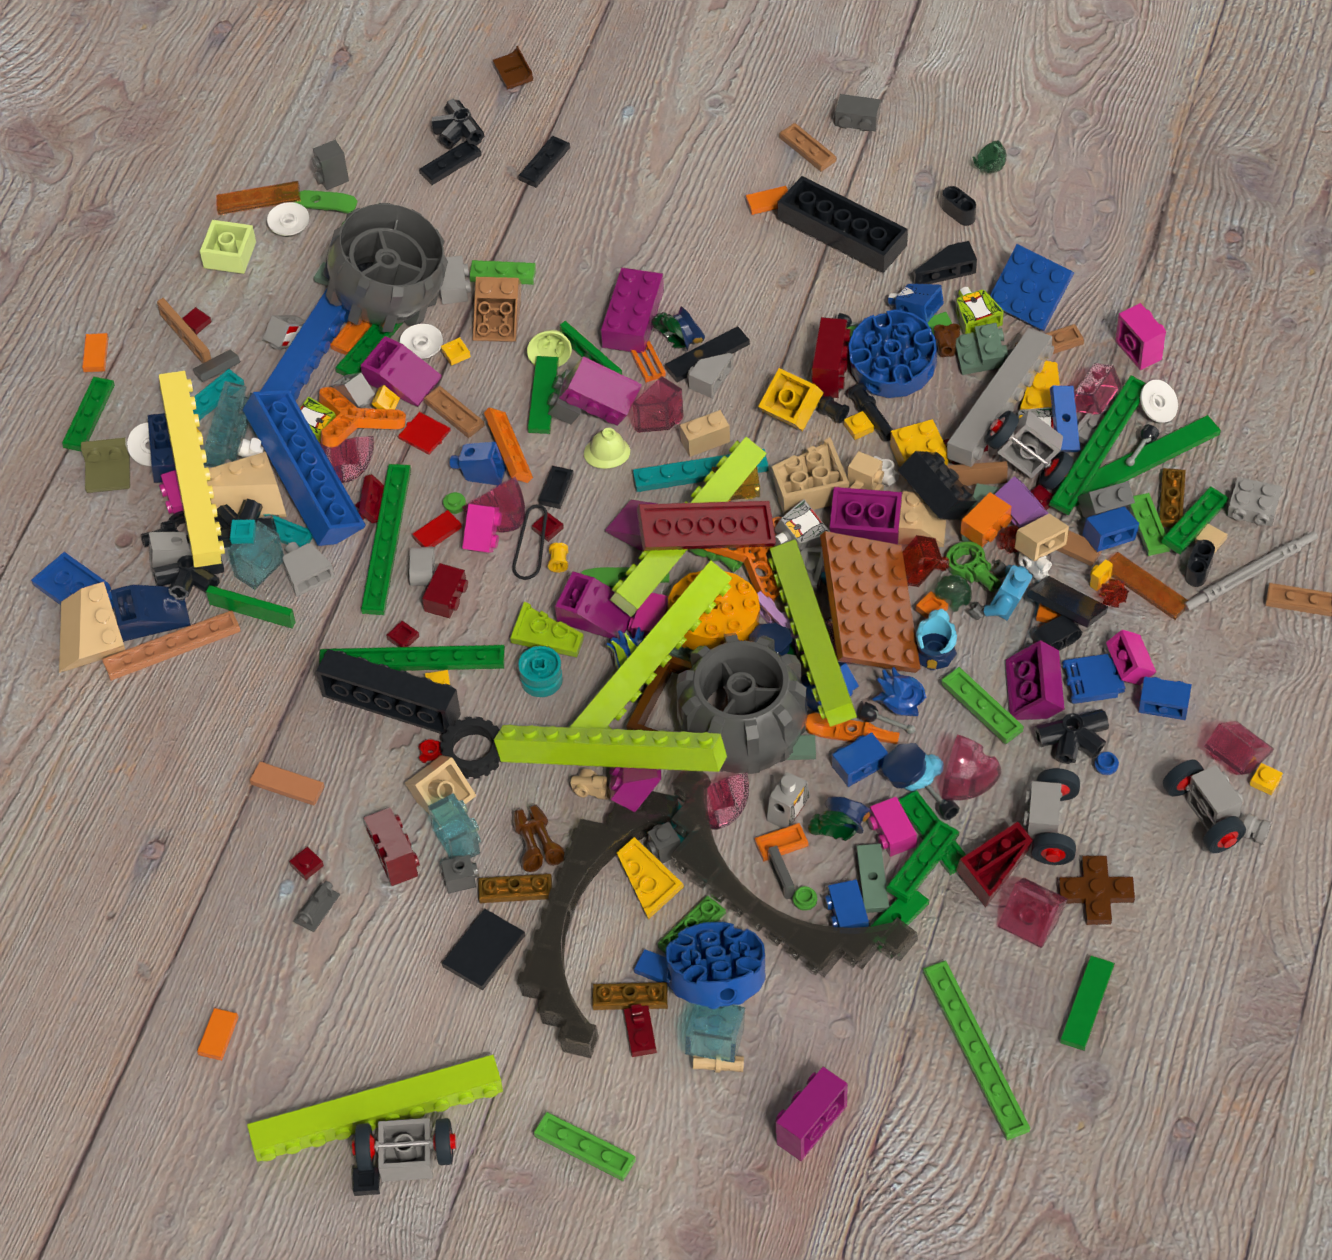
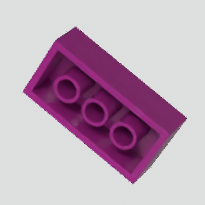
[601,267,664,353]

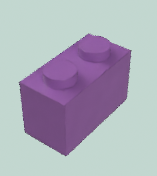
[995,476,1049,528]

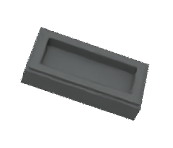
[193,350,241,381]
[768,845,794,900]

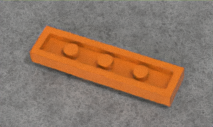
[484,407,533,483]

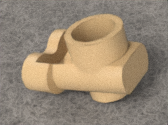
[570,769,611,800]

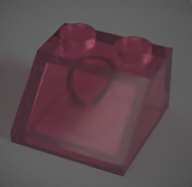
[1074,363,1121,414]
[633,376,684,433]
[1204,721,1274,775]
[998,878,1068,948]

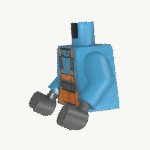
[968,559,1033,621]

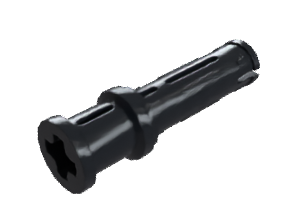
[848,383,893,442]
[816,395,849,424]

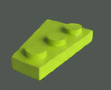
[510,601,584,657]

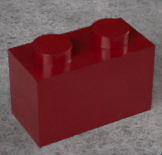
[422,563,468,619]

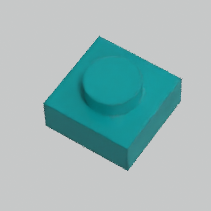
[230,520,256,544]

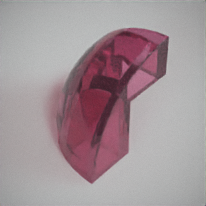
[319,436,374,483]
[462,477,525,532]
[942,734,1001,800]
[686,772,749,830]

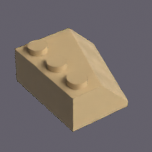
[772,437,849,516]
[207,452,287,518]
[59,582,125,673]

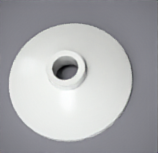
[267,202,309,236]
[400,324,443,359]
[1140,380,1178,423]
[127,423,152,466]

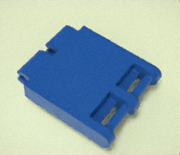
[1062,654,1126,704]

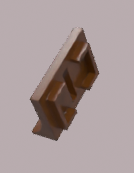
[492,46,534,89]

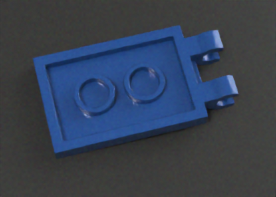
[31,552,114,609]

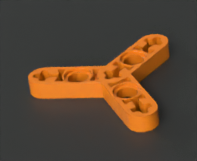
[318,387,406,447]
[704,517,782,602]

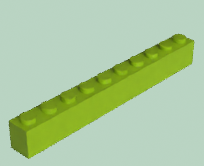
[610,437,767,617]
[769,539,857,727]
[569,560,732,729]
[494,725,727,772]
[247,1054,503,1162]

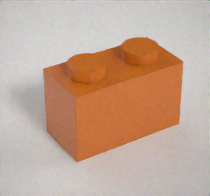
[961,492,1012,547]

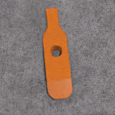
[806,712,900,744]

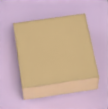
[1195,524,1228,554]

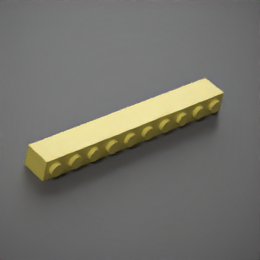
[159,371,225,568]

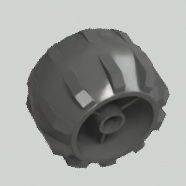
[323,203,448,332]
[677,633,808,774]

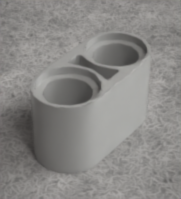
[409,547,435,586]

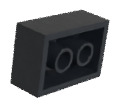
[898,451,977,520]

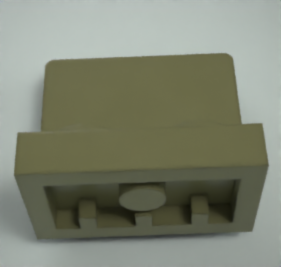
[81,438,130,493]

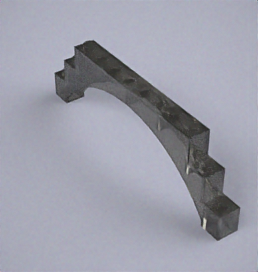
[671,770,918,977]
[517,791,679,1058]

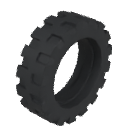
[441,717,502,779]

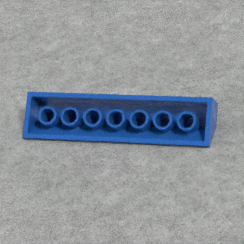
[242,390,366,546]

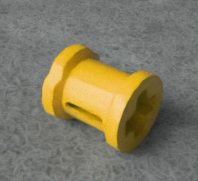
[548,543,568,573]

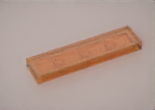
[216,181,301,215]
[1108,552,1189,620]

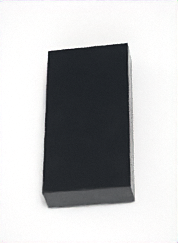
[538,465,574,509]

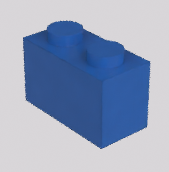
[1082,506,1139,552]
[1139,676,1192,720]
[832,732,888,787]
[824,879,869,939]

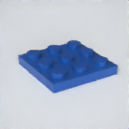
[990,244,1074,331]

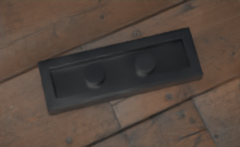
[518,135,570,188]
[419,141,482,185]

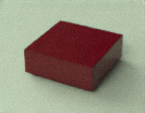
[182,307,212,335]
[532,512,564,542]
[386,621,420,647]

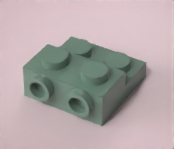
[956,323,1008,375]

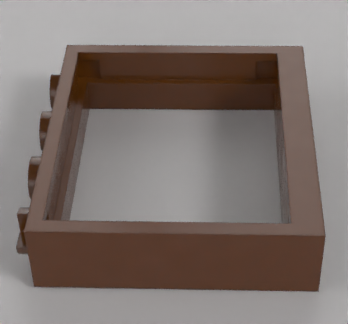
[626,655,728,731]

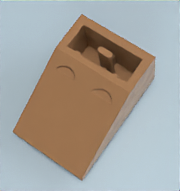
[473,277,521,342]

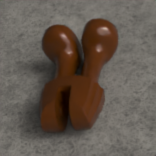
[513,804,566,872]

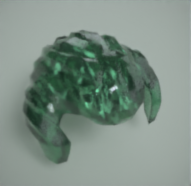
[972,140,1007,173]
[934,575,972,612]

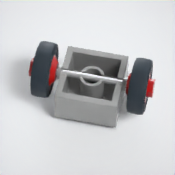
[985,410,1073,490]
[1162,760,1246,853]
[1023,768,1080,865]
[352,1118,456,1182]

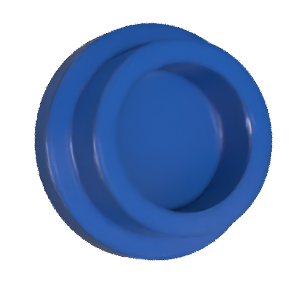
[1094,752,1119,775]

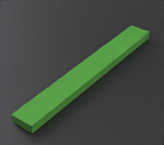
[923,960,1030,1141]

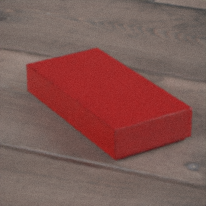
[412,510,462,547]

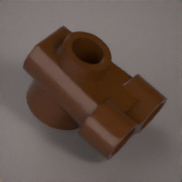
[934,323,960,357]

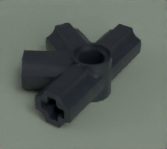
[432,99,485,149]
[214,498,277,548]
[153,555,224,600]
[1034,709,1109,764]

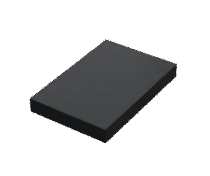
[1027,576,1108,628]
[442,909,525,991]

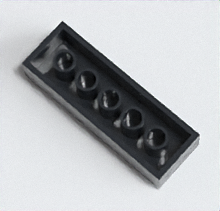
[778,176,908,273]
[316,649,461,734]

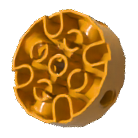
[667,570,760,650]

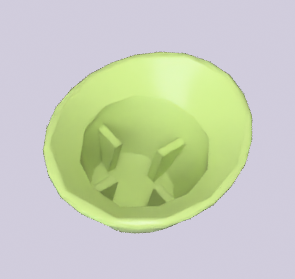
[527,330,572,367]
[584,428,630,469]

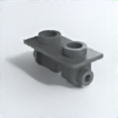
[293,881,340,932]

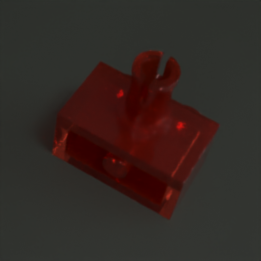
[902,535,950,587]

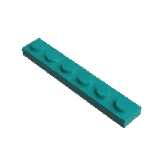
[633,449,769,492]

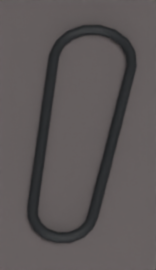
[512,504,547,580]

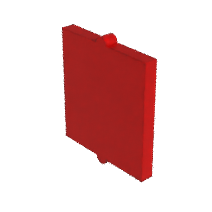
[398,412,451,455]

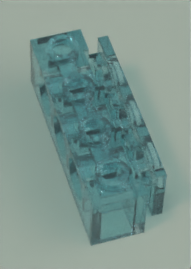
[203,381,252,467]

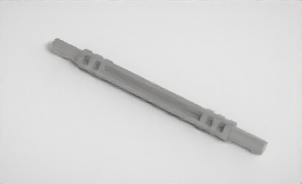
[1183,531,1318,611]

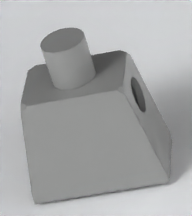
[149,532,192,577]
[282,542,335,597]

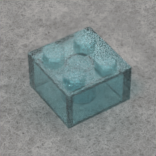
[228,521,284,590]
[428,793,481,859]
[685,1004,746,1063]

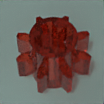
[999,525,1020,554]
[1099,578,1129,608]

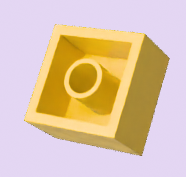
[758,368,824,431]
[890,419,948,481]

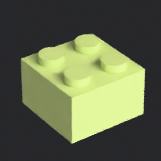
[200,220,256,274]

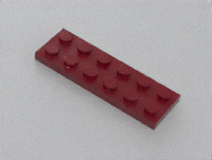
[637,501,776,551]

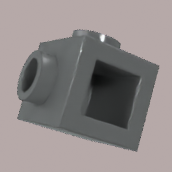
[646,822,682,864]
[441,855,479,894]

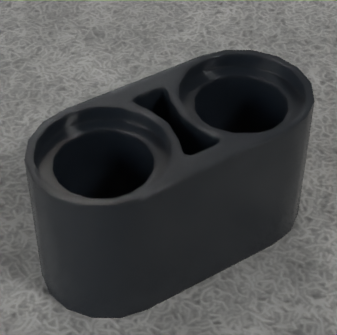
[942,186,977,226]
[1185,539,1215,587]
[1033,615,1083,651]

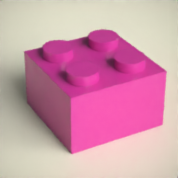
[1115,303,1166,370]

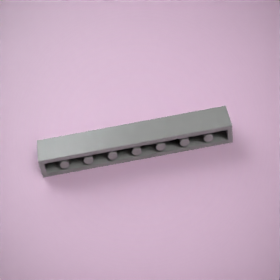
[947,328,1054,467]

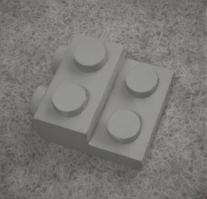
[1227,477,1282,527]

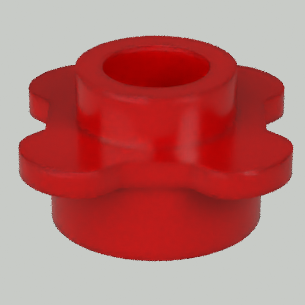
[418,739,442,763]

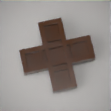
[1059,856,1135,925]

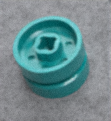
[518,646,563,697]

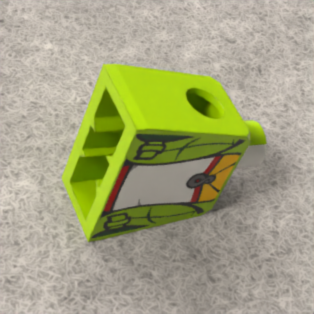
[955,287,1003,334]
[300,397,336,447]

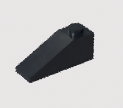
[914,241,977,284]

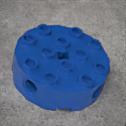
[849,310,937,398]
[666,922,766,1009]

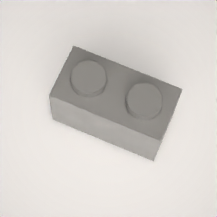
[440,255,471,304]

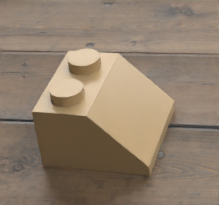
[898,491,946,547]
[405,755,476,824]

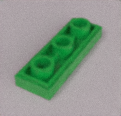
[863,891,929,953]

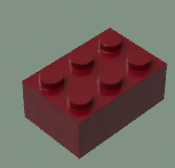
[812,317,851,398]

